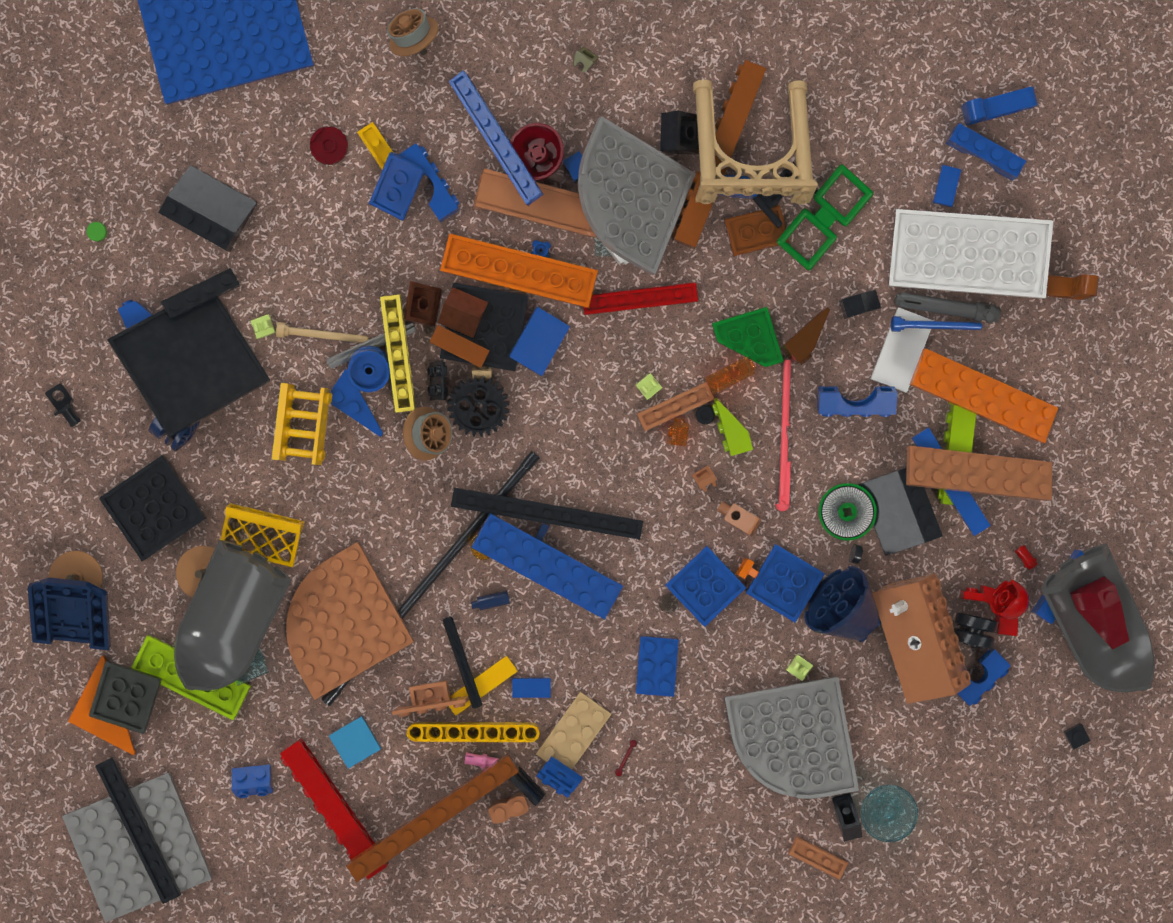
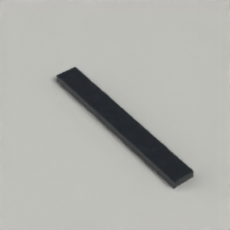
[95,757,181,904]

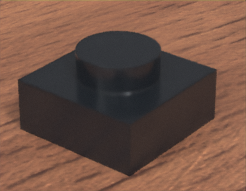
[1064,723,1091,750]

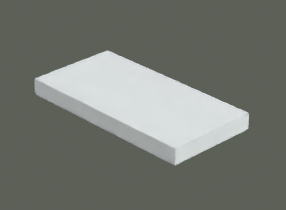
[870,307,933,393]

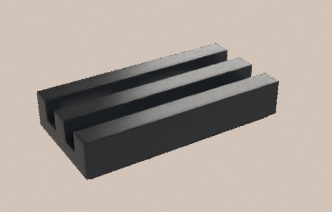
[509,766,545,806]

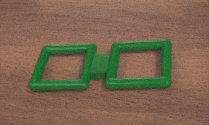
[777,164,873,271]

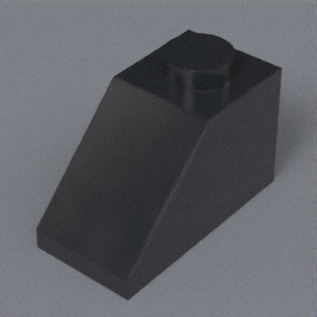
[839,290,881,319]
[832,793,862,842]

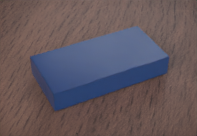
[933,165,961,207]
[512,678,551,698]

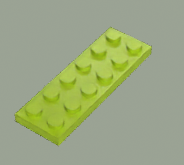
[131,635,252,721]

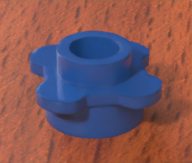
[531,240,551,258]

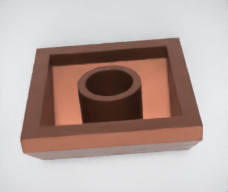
[403,281,442,326]
[438,288,488,338]

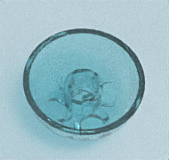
[860,784,918,842]

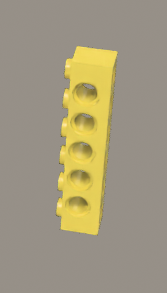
[380,294,416,413]

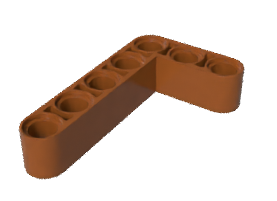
[1046,274,1099,300]

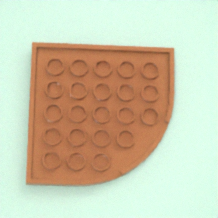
[286,542,415,700]

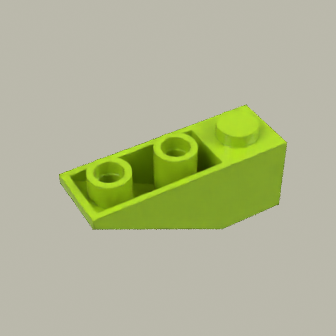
[712,398,753,456]

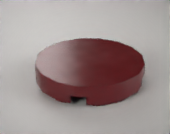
[310,126,348,165]

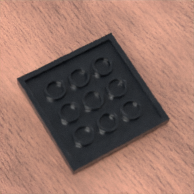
[440,283,529,372]
[99,455,207,561]

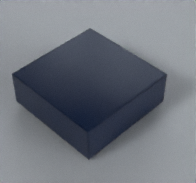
[535,523,550,541]

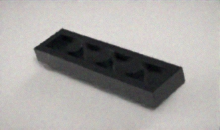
[161,268,240,320]

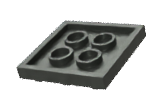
[89,660,162,734]

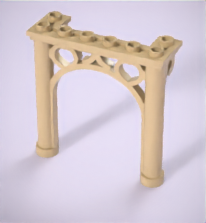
[693,80,818,205]

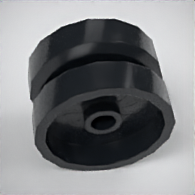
[954,612,999,649]

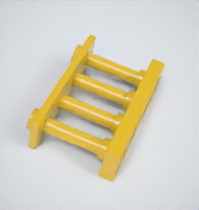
[272,383,332,465]

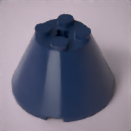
[804,566,881,642]

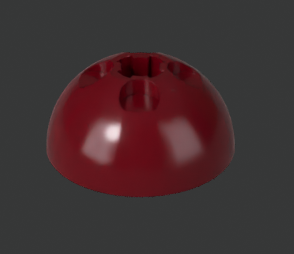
[510,123,564,180]

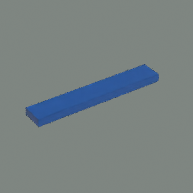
[911,428,991,536]

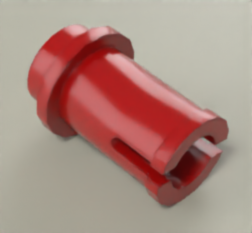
[1014,544,1038,570]

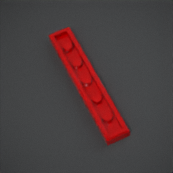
[583,282,698,315]

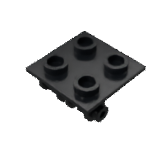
[427,360,448,401]

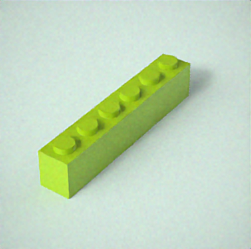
[937,402,976,505]

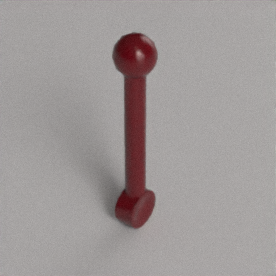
[615,740,637,776]

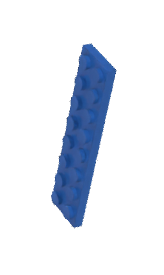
[471,513,623,620]

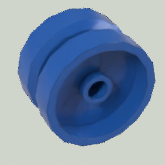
[347,345,390,392]

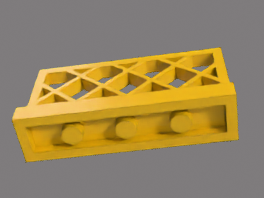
[220,503,305,567]

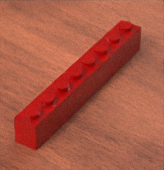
[280,738,389,880]

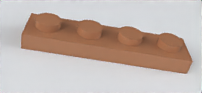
[637,382,714,431]

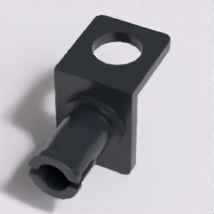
[45,383,81,427]

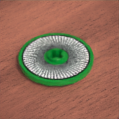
[819,483,877,541]

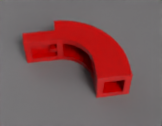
[960,585,1018,636]

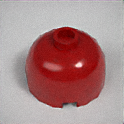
[990,579,1029,619]

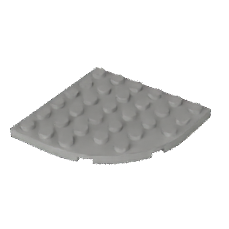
[578,116,696,275]
[724,676,859,799]

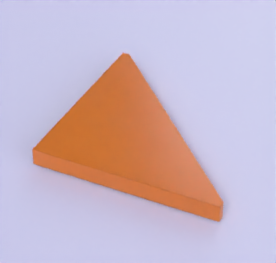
[68,655,136,755]

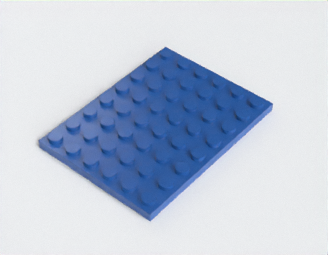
[138,0,314,105]

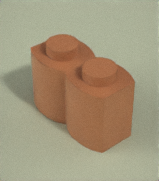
[488,792,530,823]

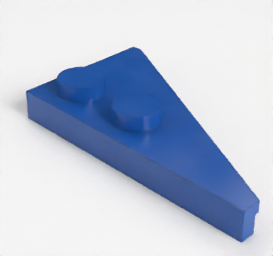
[331,369,383,437]

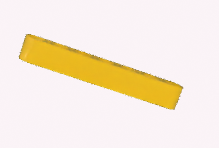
[407,722,540,742]

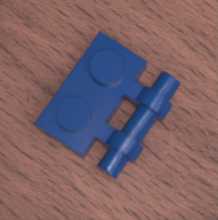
[536,756,583,798]

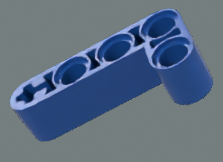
[961,87,1038,126]

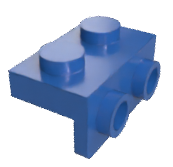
[231,764,273,798]

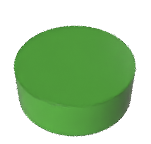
[87,222,107,242]

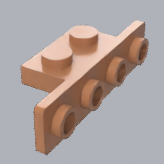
[392,680,469,717]

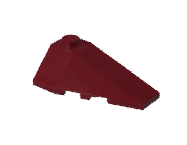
[1070,576,1129,650]

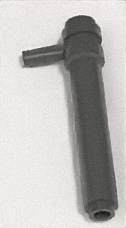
[895,292,1001,324]

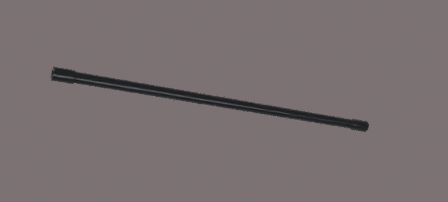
[321,451,540,706]

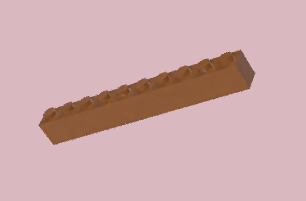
[672,60,767,249]
[346,753,519,882]

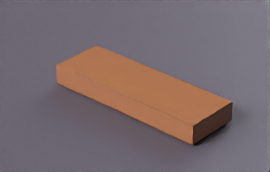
[788,836,848,880]

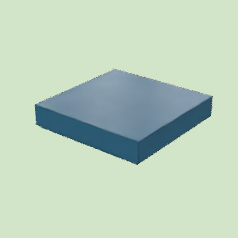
[329,716,382,769]

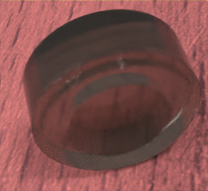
[659,593,678,613]

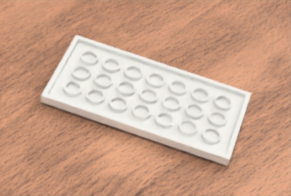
[889,209,1053,299]

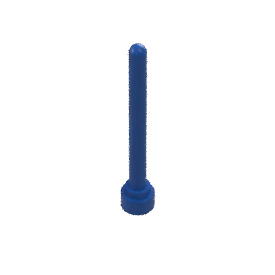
[890,316,983,332]

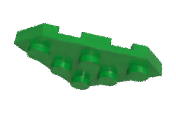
[712,307,784,368]

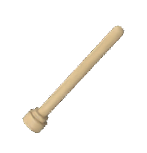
[276,322,369,343]

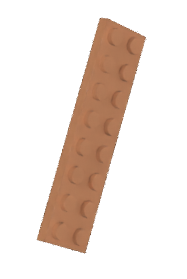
[906,446,1052,501]

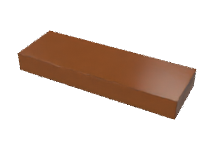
[429,325,490,368]

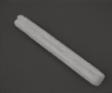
[326,322,416,369]

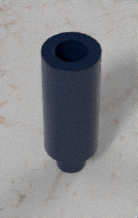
[471,590,510,611]

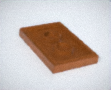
[724,205,789,257]

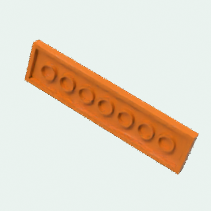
[440,233,598,308]
[909,349,1058,443]

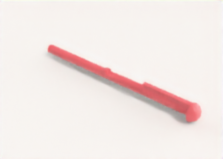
[775,360,791,512]

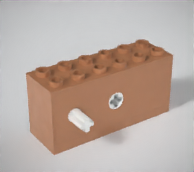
[872,573,971,704]

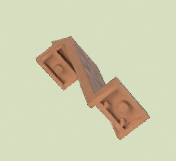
[472,168,597,238]

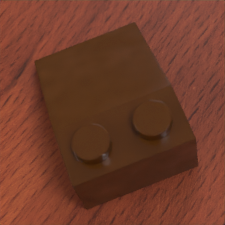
[780,307,830,365]

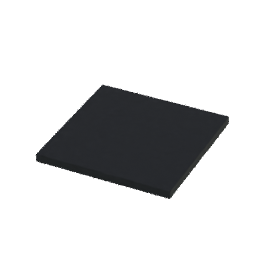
[107,297,270,438]

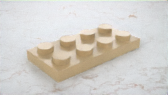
[536,691,611,770]

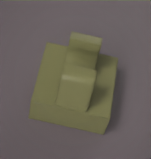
[573,46,599,72]

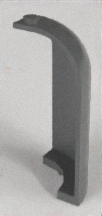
[174,540,292,691]
[1041,543,1155,692]

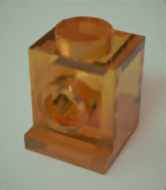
[666,418,689,446]

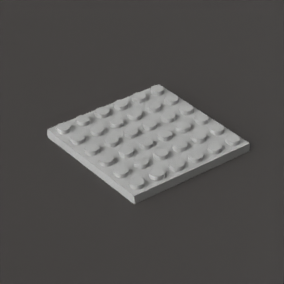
[62,772,213,923]

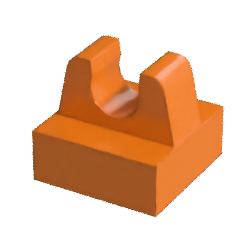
[736,557,759,579]

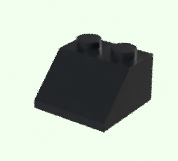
[660,110,699,155]

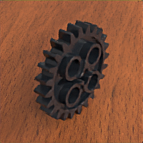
[447,375,510,437]

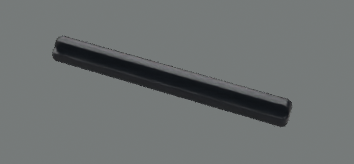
[443,617,482,709]

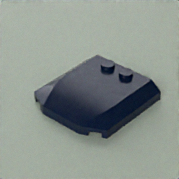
[27,578,111,650]

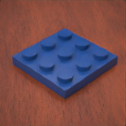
[746,544,825,623]
[665,546,746,627]

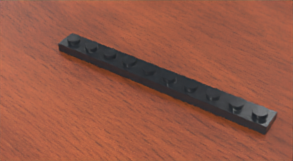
[451,487,643,540]

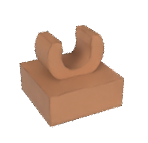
[692,466,717,492]

